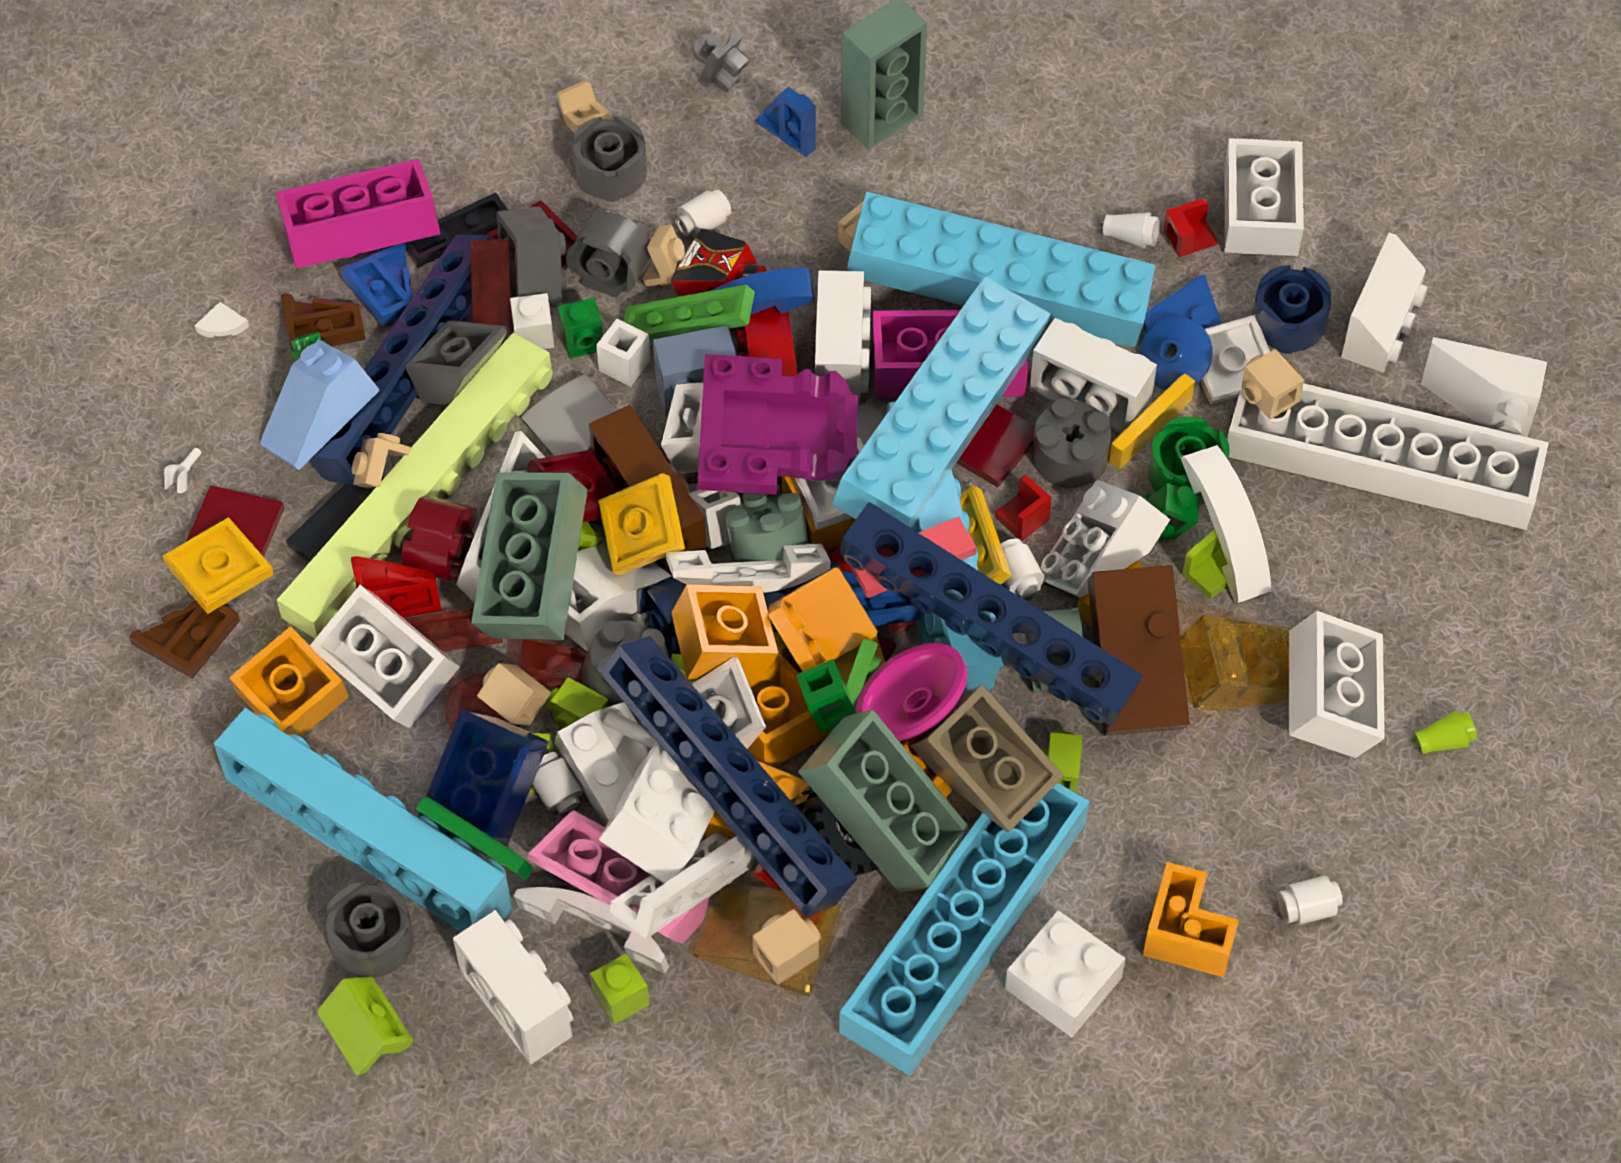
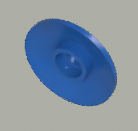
[1140,317,1213,390]

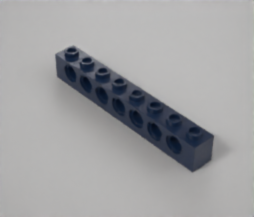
[309,234,506,484]
[840,502,1143,727]
[600,636,857,918]

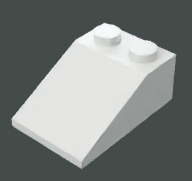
[1421,337,1547,437]
[641,657,766,749]

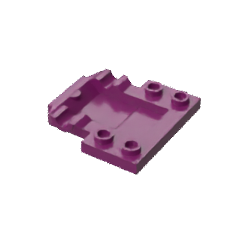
[697,354,858,495]

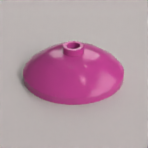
[856,643,968,741]

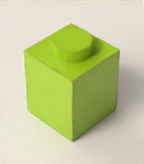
[590,953,650,1025]

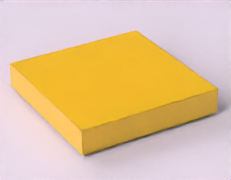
[598,473,685,575]
[163,517,273,614]

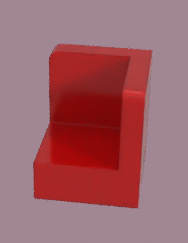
[1163,198,1218,257]
[995,474,1052,542]

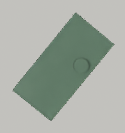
[841,0,927,150]
[471,472,588,640]
[798,709,971,893]

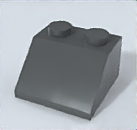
[405,321,507,405]

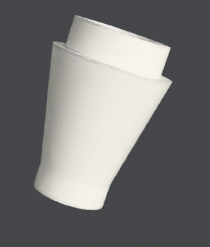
[1103,212,1159,249]

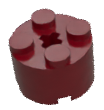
[402,496,478,583]

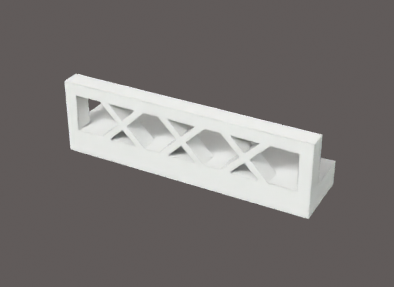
[609,831,755,939]

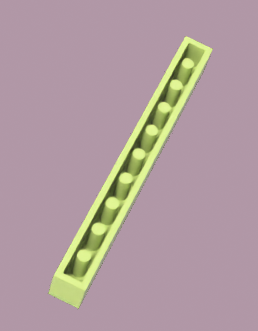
[277,332,553,638]

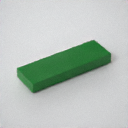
[415,797,533,881]

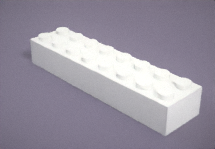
[1227,384,1549,530]

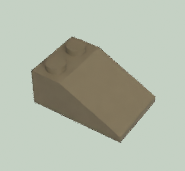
[911,685,1064,832]

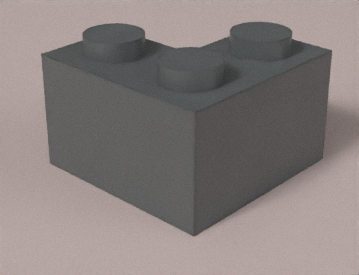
[497,206,567,305]

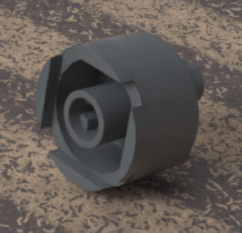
[573,116,647,202]
[566,208,651,297]
[1032,398,1111,488]
[581,621,669,713]
[325,881,414,978]

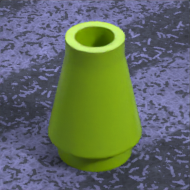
[1414,710,1478,755]

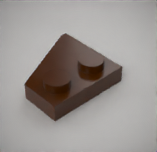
[281,294,366,350]
[129,601,240,679]

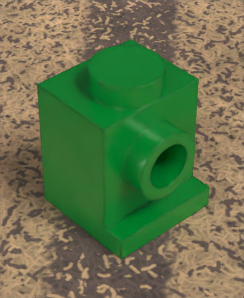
[558,297,603,359]
[1142,483,1200,540]
[796,659,856,733]

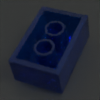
[417,709,549,851]

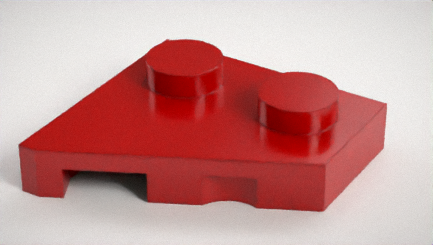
[351,556,442,618]

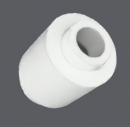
[675,189,732,239]
[1001,539,1045,598]
[528,752,584,815]
[1277,875,1343,925]

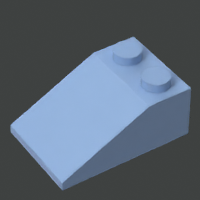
[259,339,380,470]

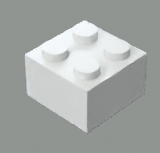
[1005,911,1126,1037]

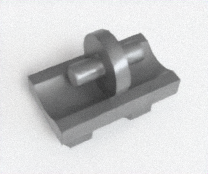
[692,31,750,93]

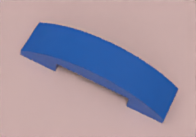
[711,268,815,315]

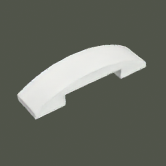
[1181,445,1271,604]
[666,544,831,593]
[513,887,669,974]

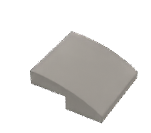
[521,374,617,456]

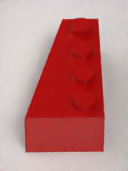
[737,306,798,377]

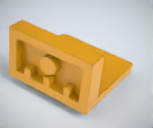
[768,566,877,672]

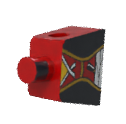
[670,229,766,297]

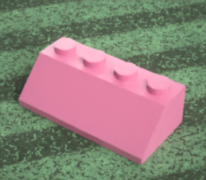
[527,810,710,944]

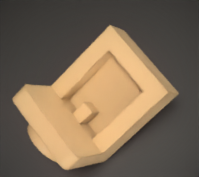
[556,80,612,133]
[643,224,686,286]
[352,433,411,488]

